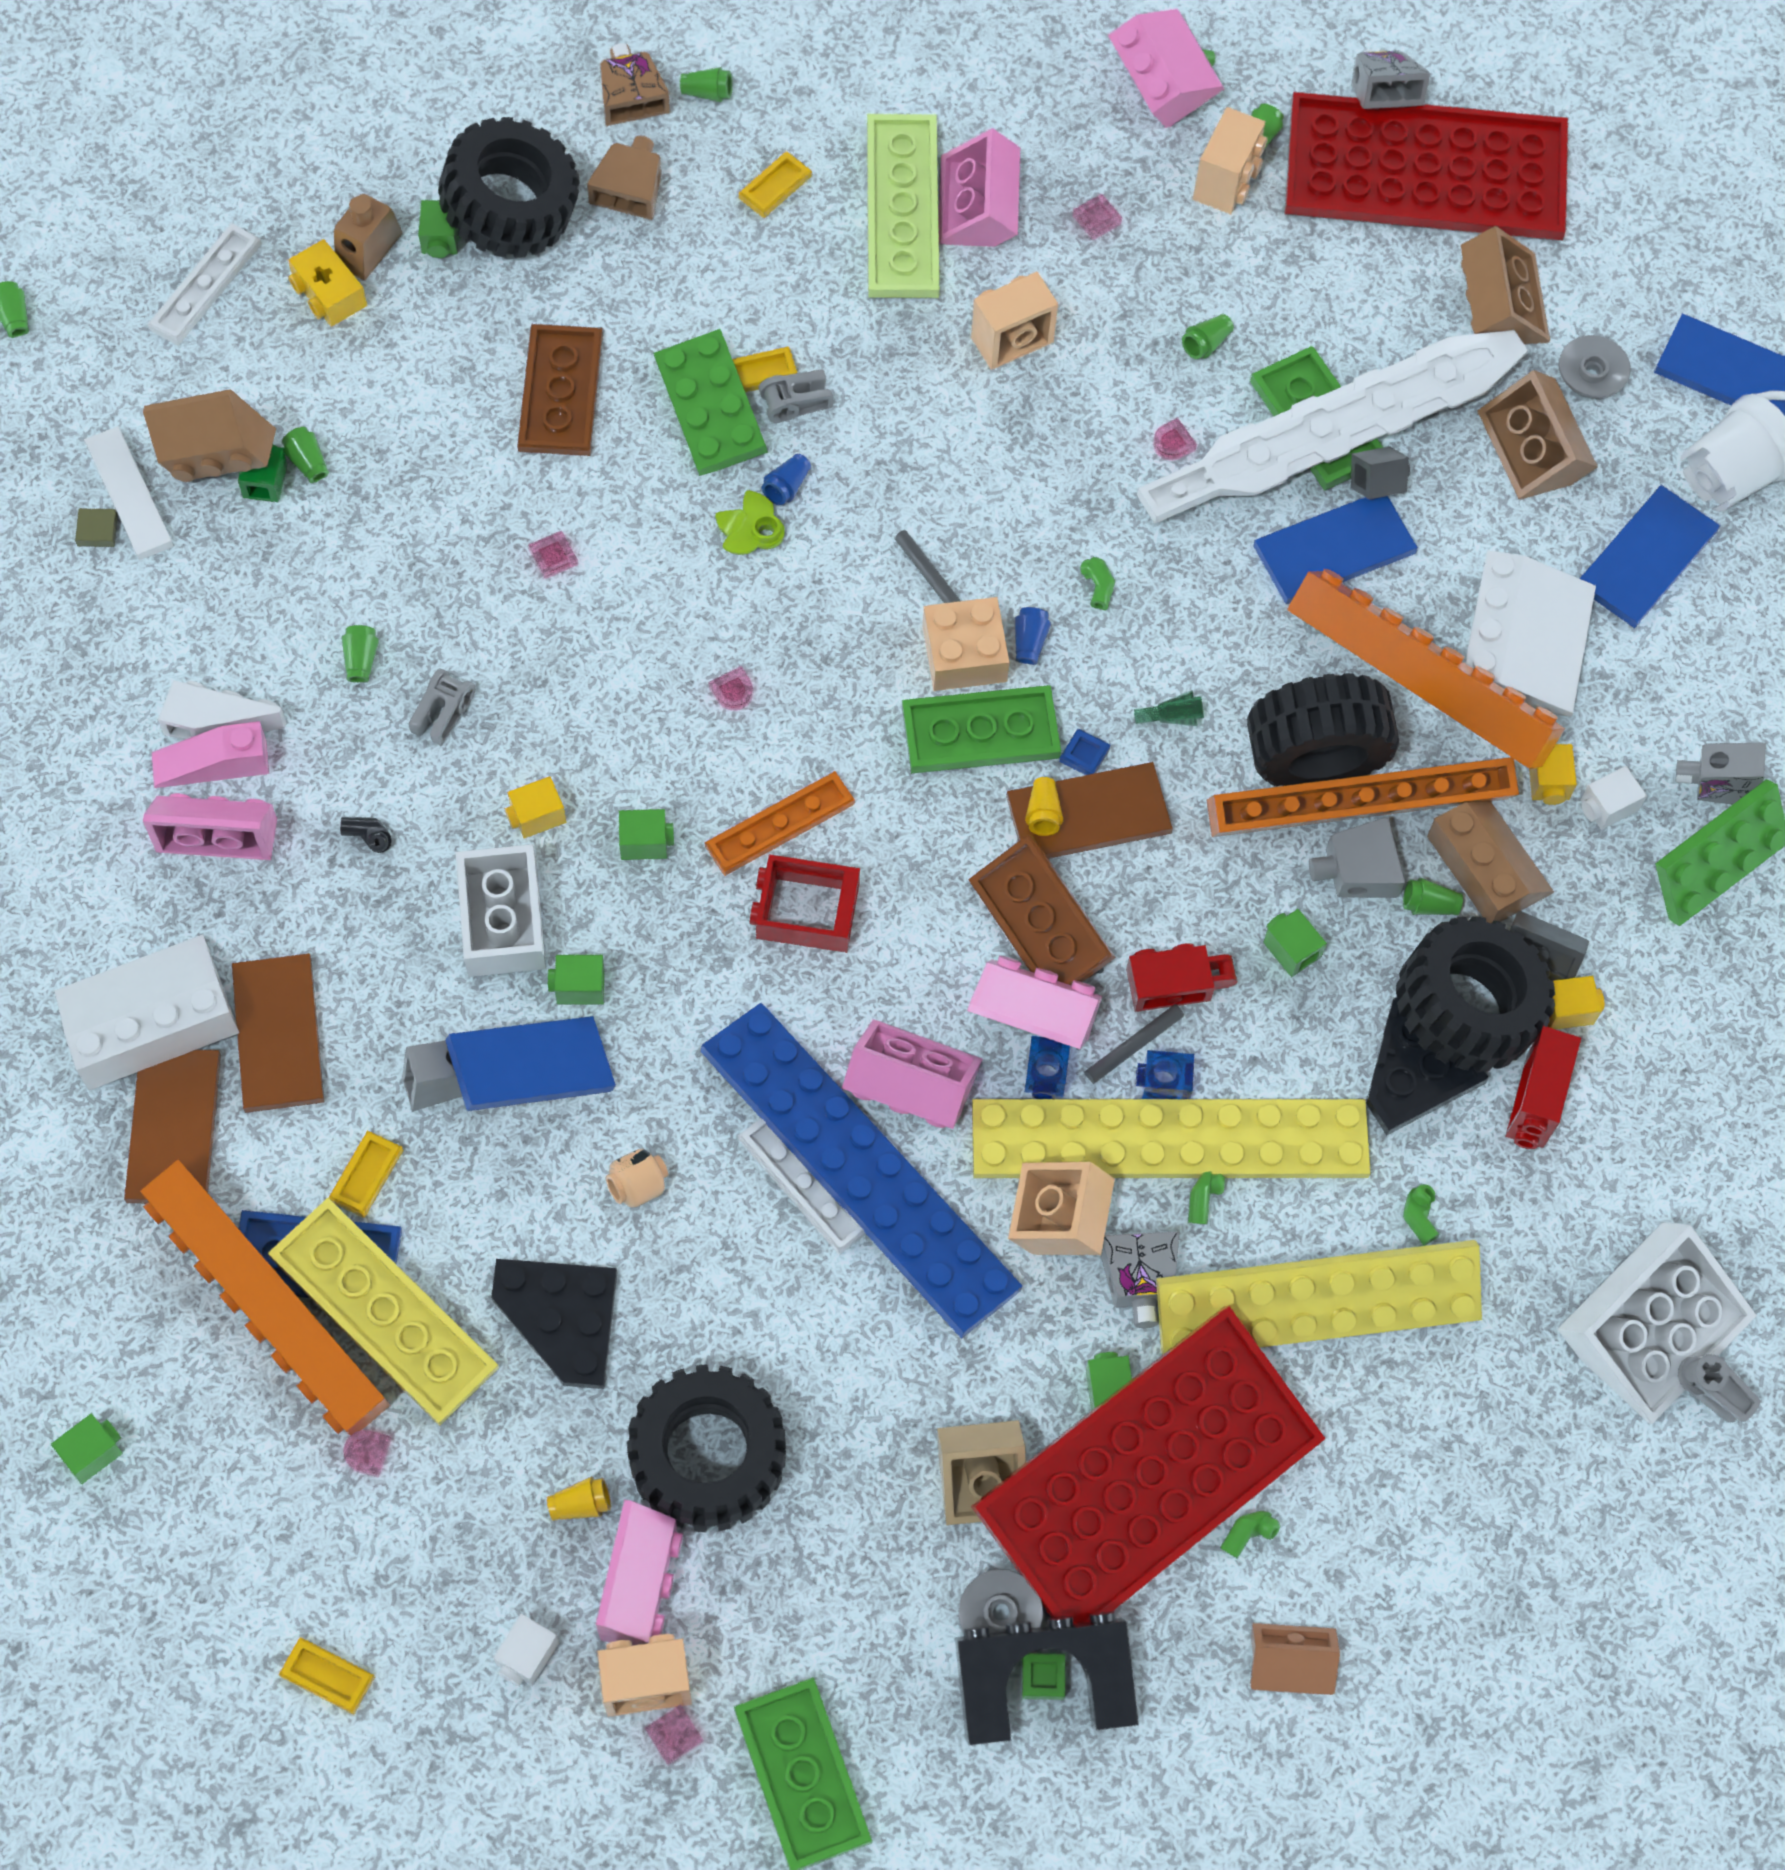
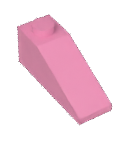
[152,721,269,788]

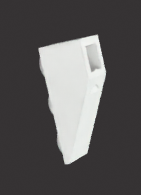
[158,680,286,740]

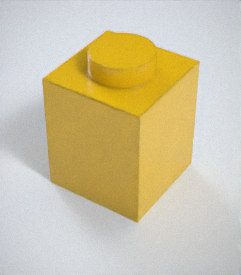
[1529,744,1577,805]
[504,776,567,839]
[1548,976,1605,1030]

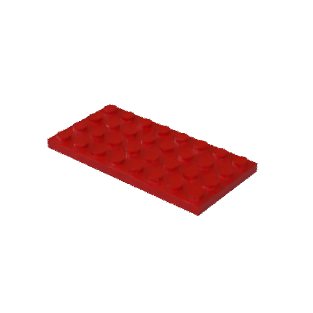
[1284,92,1568,241]
[971,1306,1326,1623]

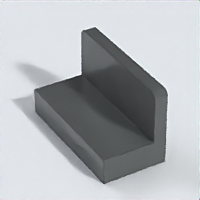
[1510,911,1589,981]

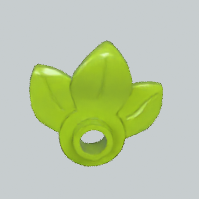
[715,490,785,555]

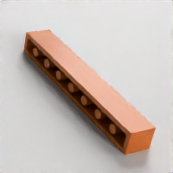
[1287,569,1565,769]
[1206,757,1519,837]
[140,1160,391,1438]

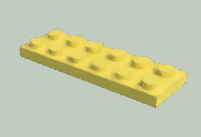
[268,1198,499,1426]

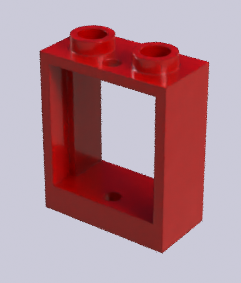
[750,854,860,953]
[1505,1026,1581,1149]

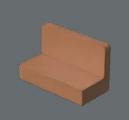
[1250,1623,1340,1695]

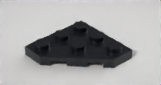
[1366,997,1489,1136]
[491,1259,617,1389]

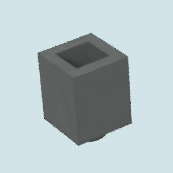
[1350,446,1410,500]

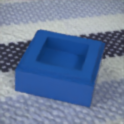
[1059,728,1111,775]

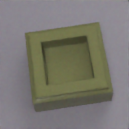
[75,508,118,547]

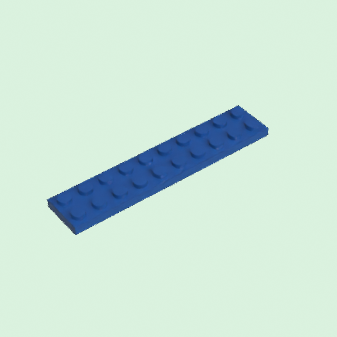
[700,1002,1023,1339]

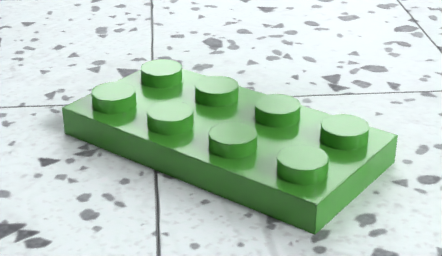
[653,329,768,476]
[1250,345,1383,491]
[902,685,1061,774]
[1655,779,1785,926]
[734,1677,872,1870]

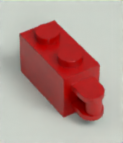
[1126,943,1237,1012]

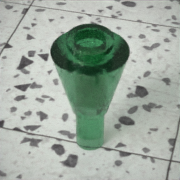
[1134,690,1204,727]

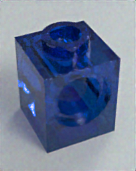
[1024,1036,1070,1099]
[1135,1050,1194,1099]

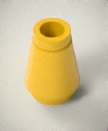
[1025,777,1063,836]
[547,1476,611,1521]

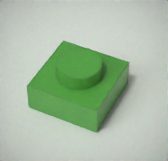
[1022,1653,1065,1700]

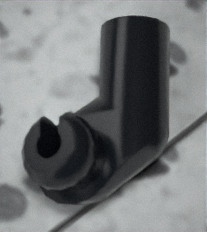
[340,817,391,853]

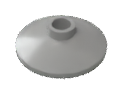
[1558,335,1631,398]
[959,1570,1043,1633]

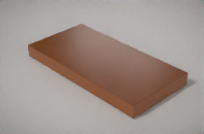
[517,324,603,456]
[1006,762,1173,859]
[968,834,1116,986]
[232,953,325,1113]
[124,1050,221,1204]

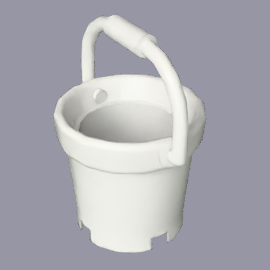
[1680,391,1785,511]

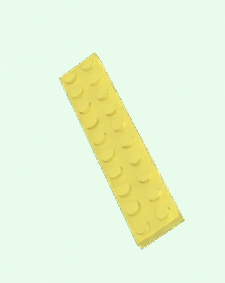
[972,1099,1371,1178]

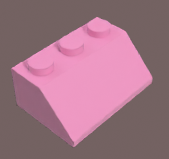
[1108,9,1225,128]
[938,128,1020,247]
[143,793,277,860]
[967,956,1102,1049]
[842,1019,983,1129]
[596,1499,683,1646]

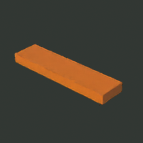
[705,771,855,876]

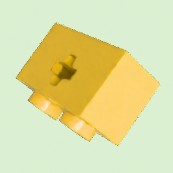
[288,239,367,327]

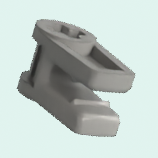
[758,369,834,424]
[409,668,475,746]
[1678,1354,1761,1423]

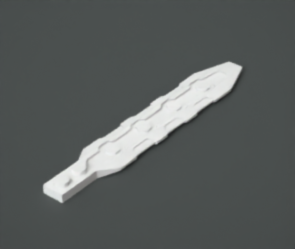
[1137,330,1528,524]

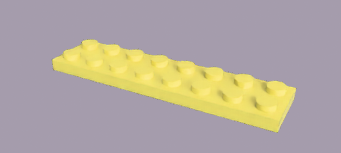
[1156,1240,1482,1355]

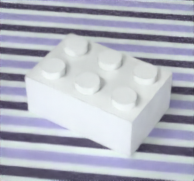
[456,844,546,977]

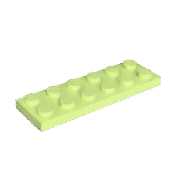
[867,114,940,298]

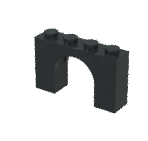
[954,1612,1139,1745]

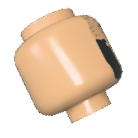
[606,1149,668,1208]

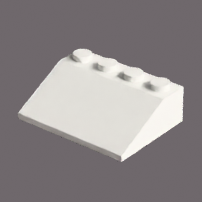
[1465,550,1596,717]
[54,934,239,1091]
[1558,1222,1757,1424]

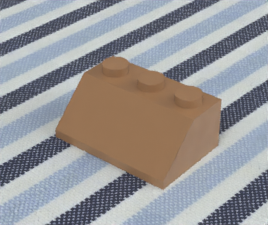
[1460,226,1551,344]
[1477,370,1598,500]
[143,389,276,482]
[1427,801,1554,923]

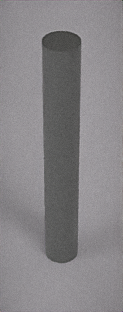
[894,530,961,603]
[1084,1004,1184,1084]

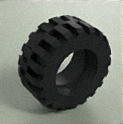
[438,117,580,258]
[1247,673,1400,787]
[1396,916,1555,1071]
[627,1364,786,1532]

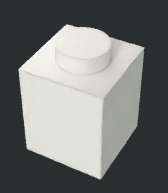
[1581,766,1647,830]
[493,1614,560,1687]

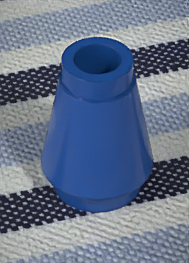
[762,454,811,505]
[1015,607,1051,665]

